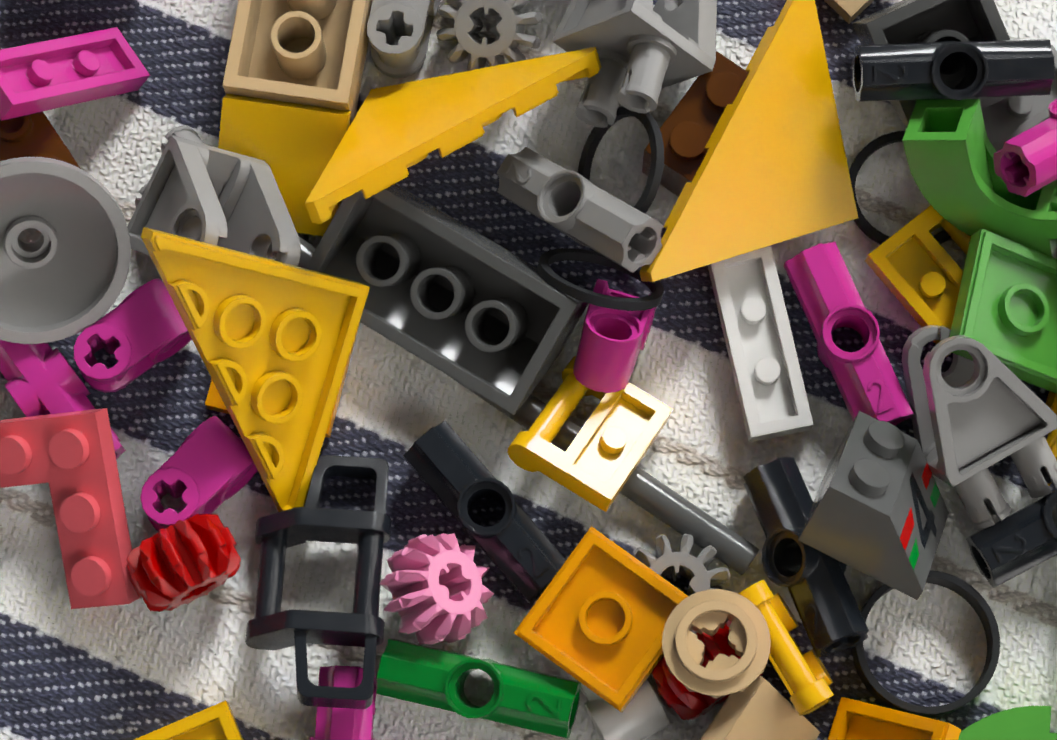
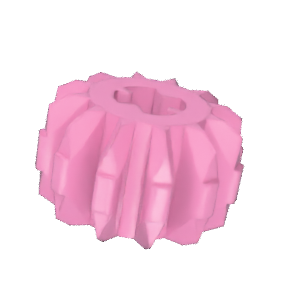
[379,533,494,645]

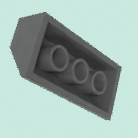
[305,184,589,415]

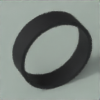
[852,570,1000,717]

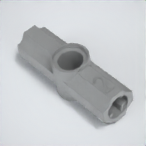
[497,147,663,273]

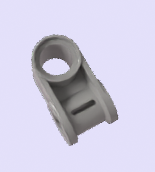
[367,0,441,78]

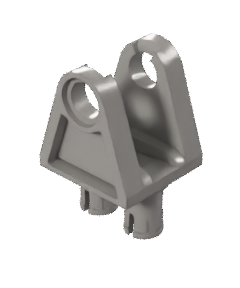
[552,0,717,128]
[127,126,301,266]
[901,325,1057,530]

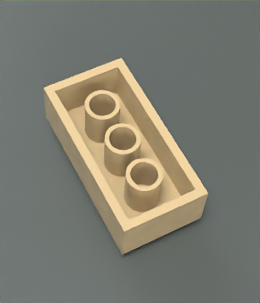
[222,0,373,124]

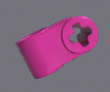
[74,278,192,393]
[573,279,657,393]
[140,416,258,532]

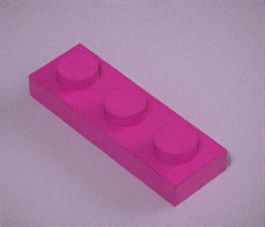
[0,27,150,121]

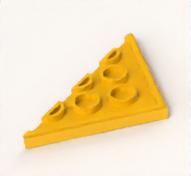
[640,0,858,282]
[305,47,602,224]
[140,227,370,512]

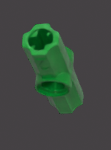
[376,638,581,739]

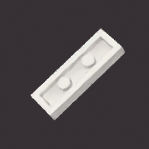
[708,245,814,442]

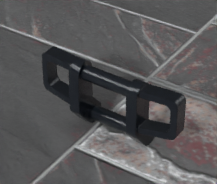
[245,455,392,709]

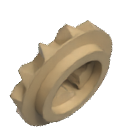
[662,589,771,699]

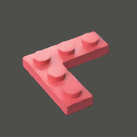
[0,408,139,609]

